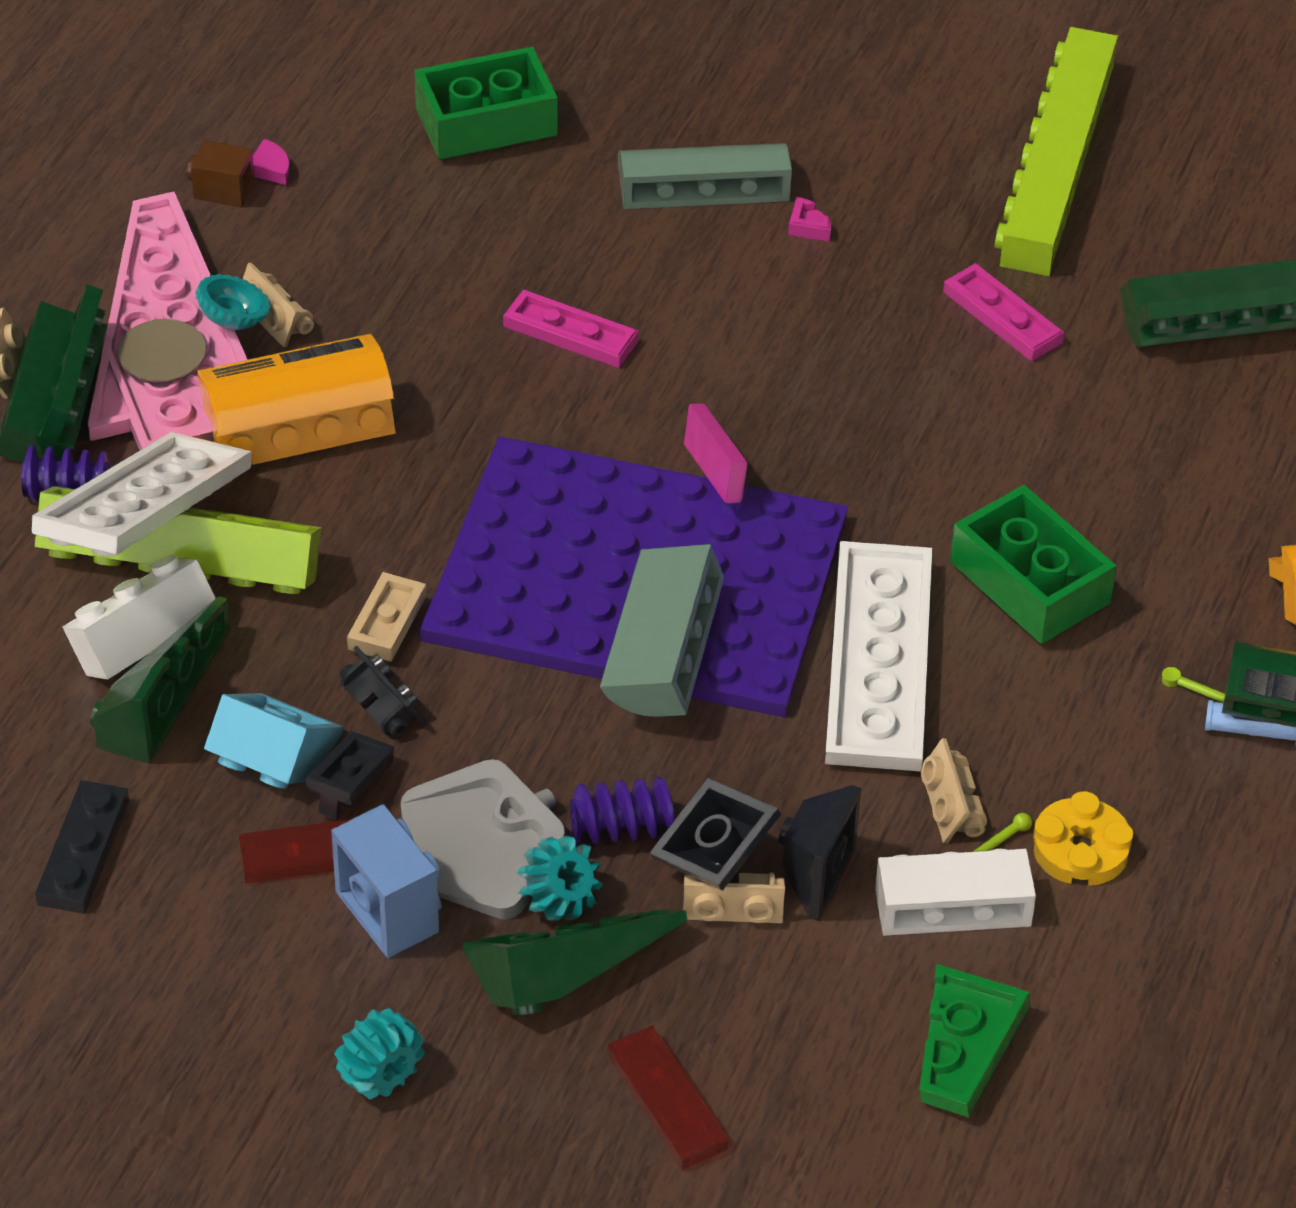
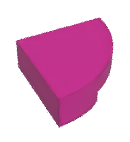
[253,139,290,185]
[788,197,831,242]

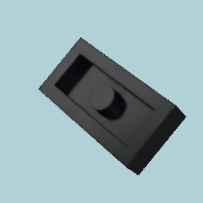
[306,731,395,820]

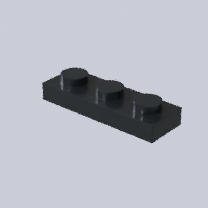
[35,780,129,914]

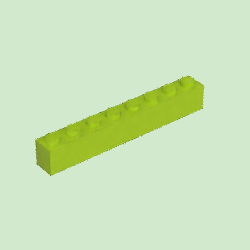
[995,27,1118,276]

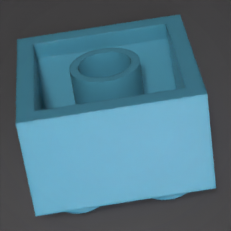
[204,693,344,789]

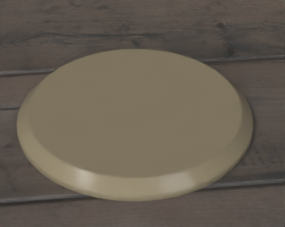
[117,319,206,382]

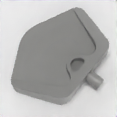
[401,759,564,920]

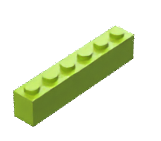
[35,486,322,594]

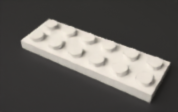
[32,432,252,556]
[825,541,932,771]

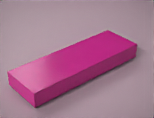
[943,263,1065,362]
[503,289,639,368]
[684,403,748,503]

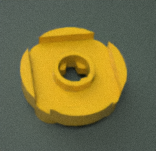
[1033,791,1133,886]

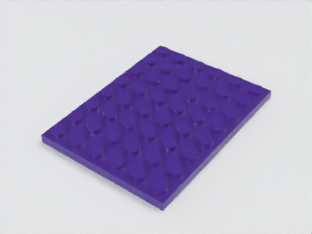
[420,436,848,718]

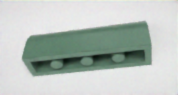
[618,143,792,209]
[600,544,724,717]

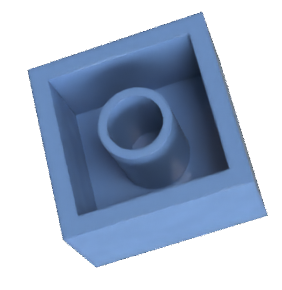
[331,804,442,959]

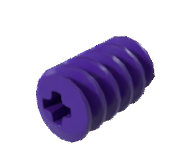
[21,445,120,503]
[570,777,675,847]

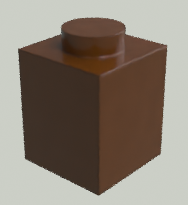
[187,140,255,207]

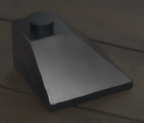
[649,778,781,891]
[778,785,862,921]

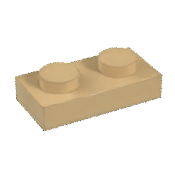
[347,572,426,662]

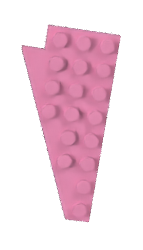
[88,192,247,451]

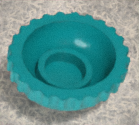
[195,274,271,330]

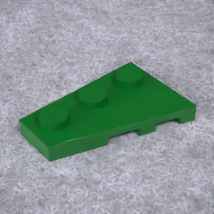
[920,964,1031,1117]

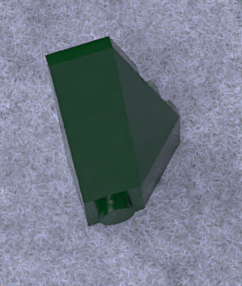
[90,596,230,764]
[463,908,687,1015]

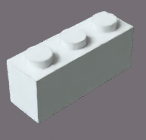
[63,555,216,680]
[875,849,1036,936]

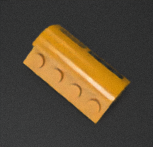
[197,334,396,465]

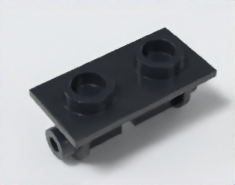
[340,645,427,738]

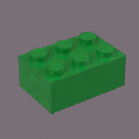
[414,46,557,159]
[950,485,1117,644]

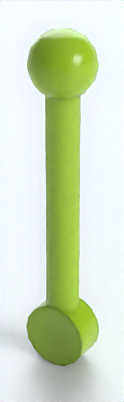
[1162,667,1225,703]
[972,813,1032,852]

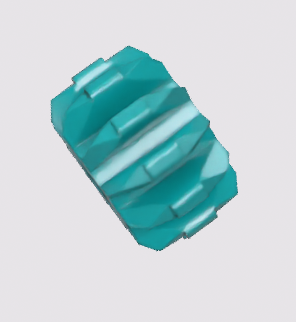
[516,836,604,921]
[334,1008,425,1100]

